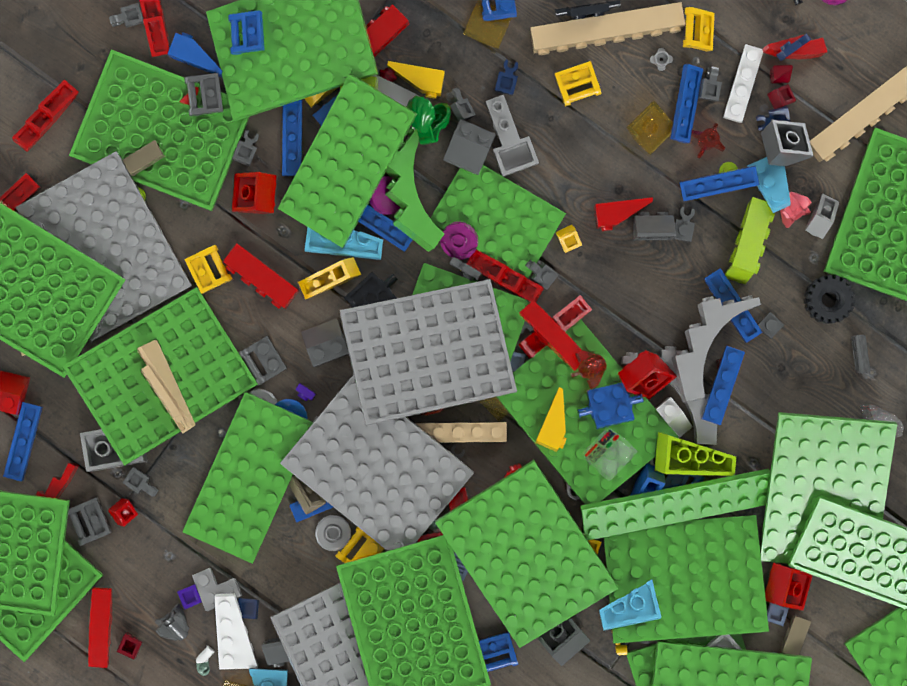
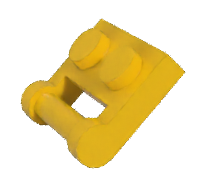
[683,7,715,51]
[554,61,601,107]
[184,245,233,294]
[335,527,384,563]

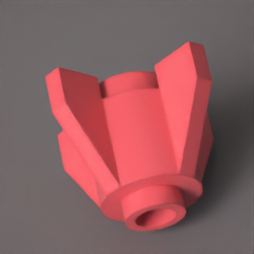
[780,192,812,228]

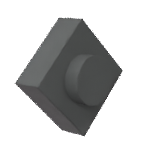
[757,312,784,339]

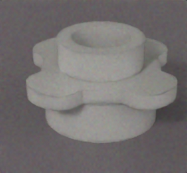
[650,48,673,71]

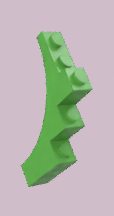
[385,127,444,252]

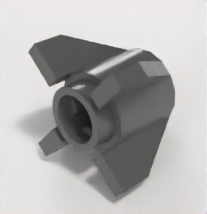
[155,603,189,641]

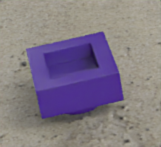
[295,383,317,401]
[177,584,202,610]

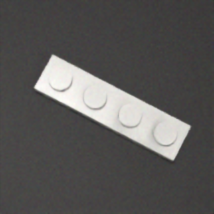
[723,44,763,123]

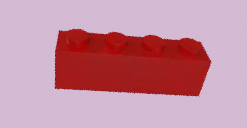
[366,4,409,58]
[223,244,299,309]

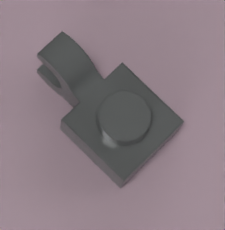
[109,3,144,28]
[698,67,722,102]
[445,88,476,121]
[525,260,558,290]
[122,467,159,497]

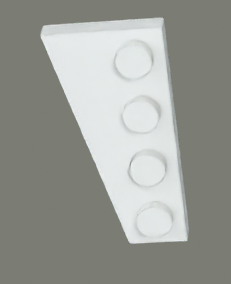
[215,593,259,669]

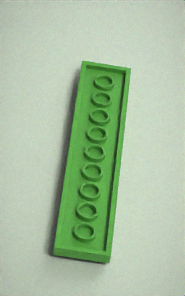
[580,469,770,540]

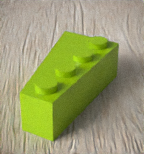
[725,197,775,285]
[655,432,736,476]

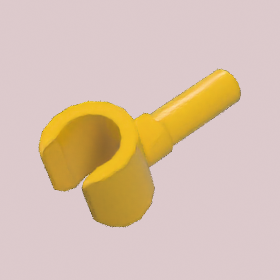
[611,630,627,655]

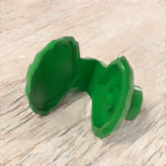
[406,96,451,145]

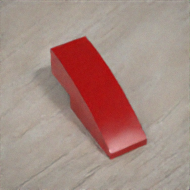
[762,35,828,59]

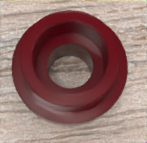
[379,68,397,83]

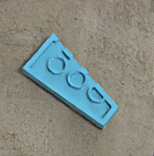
[305,227,383,260]

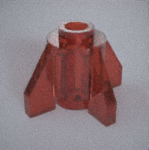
[691,123,726,159]
[571,350,607,389]

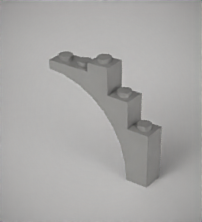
[672,295,761,403]
[621,346,717,445]

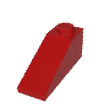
[594,197,653,231]

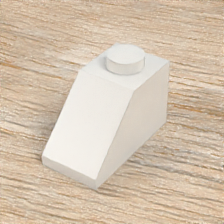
[655,397,692,438]

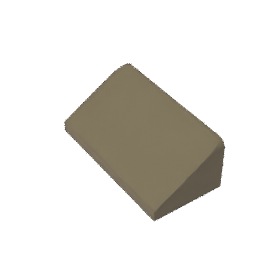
[122,140,165,176]
[289,476,326,514]
[780,615,811,655]

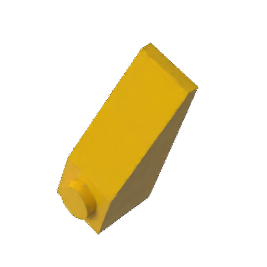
[387,61,445,99]
[298,257,361,300]
[535,387,567,452]

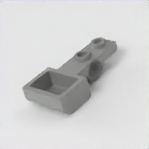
[485,95,539,177]

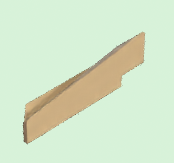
[137,340,195,434]

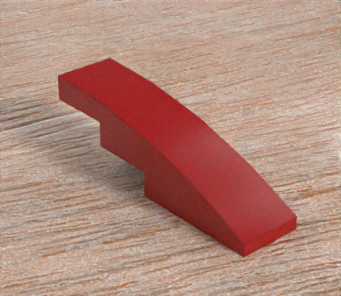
[139,0,170,57]
[12,80,79,152]
[466,249,544,302]
[518,295,592,359]
[519,300,589,371]
[36,462,79,498]
[88,587,112,668]

